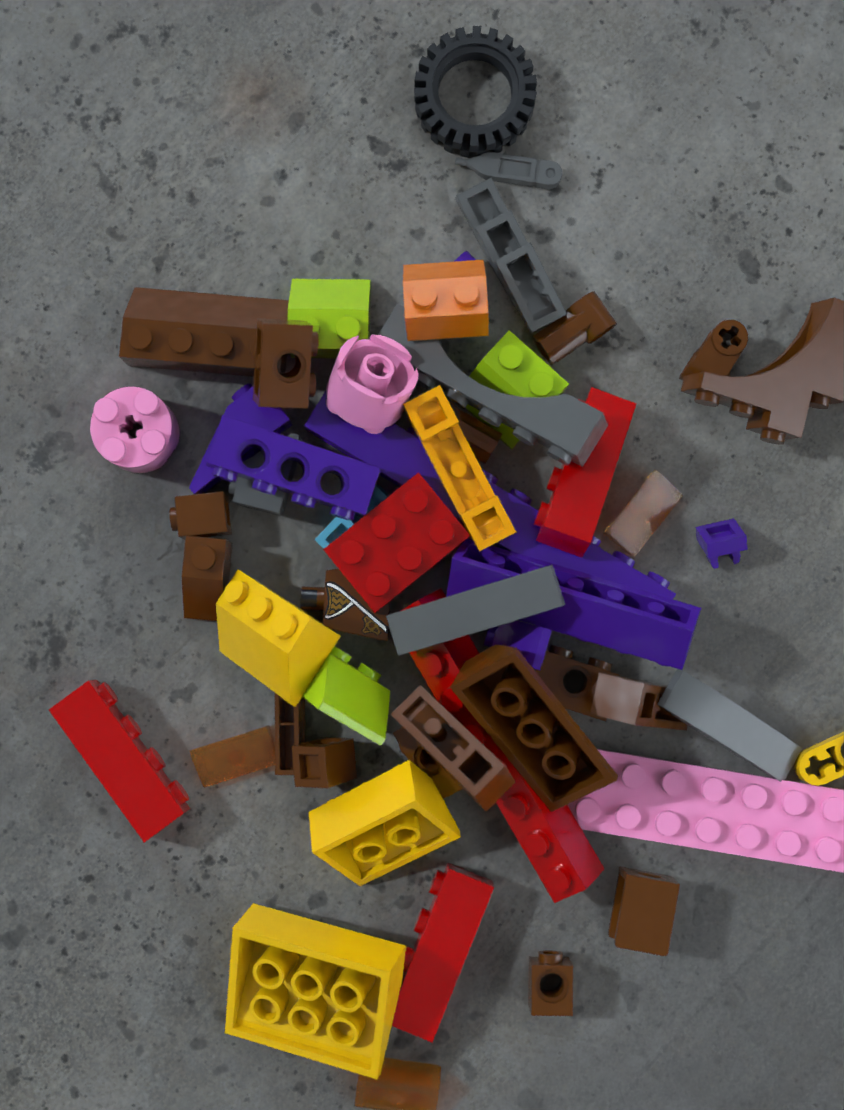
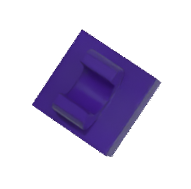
[695,518,748,569]

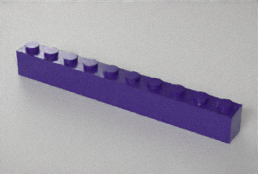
[304,391,676,599]

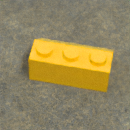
[216,569,341,707]
[309,760,461,886]

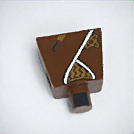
[300,569,390,641]

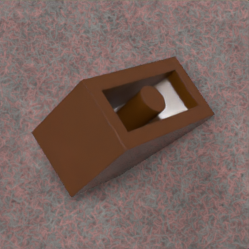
[182,536,233,621]

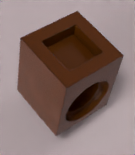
[169,491,232,540]
[292,737,357,788]
[528,950,573,1016]

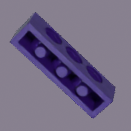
[206,415,381,521]

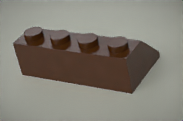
[119,287,289,377]
[450,644,618,812]

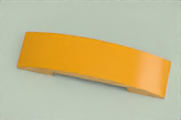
[403,385,516,551]

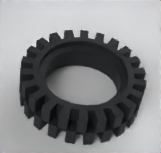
[414,26,537,158]

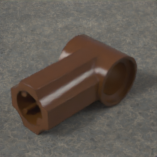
[532,291,617,366]
[448,401,502,464]

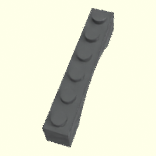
[378,303,608,467]

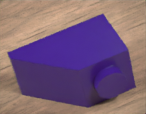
[483,620,552,670]

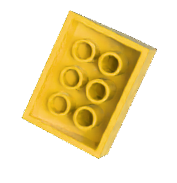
[225,903,406,1080]

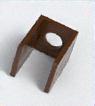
[608,866,680,956]

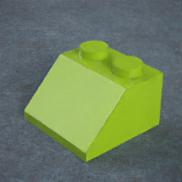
[288,279,371,358]
[466,330,569,450]
[303,646,391,746]

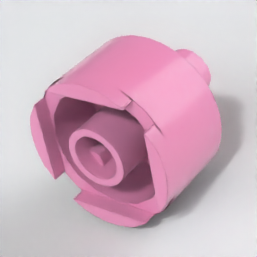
[326,335,418,434]
[90,387,179,473]

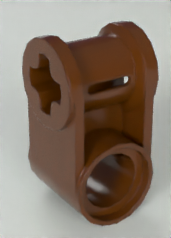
[679,320,748,381]

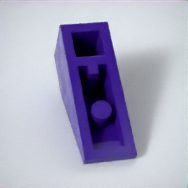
[189,383,293,494]

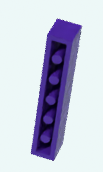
[446,539,701,670]

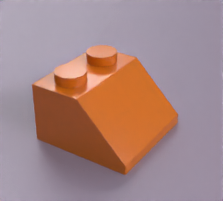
[403,260,489,341]

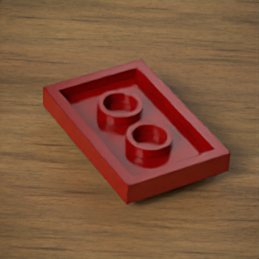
[323,472,470,613]

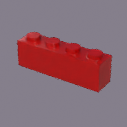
[534,387,637,558]
[49,680,190,843]
[392,863,494,1043]

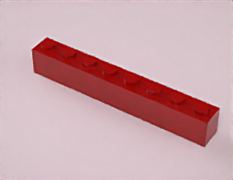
[401,588,605,903]

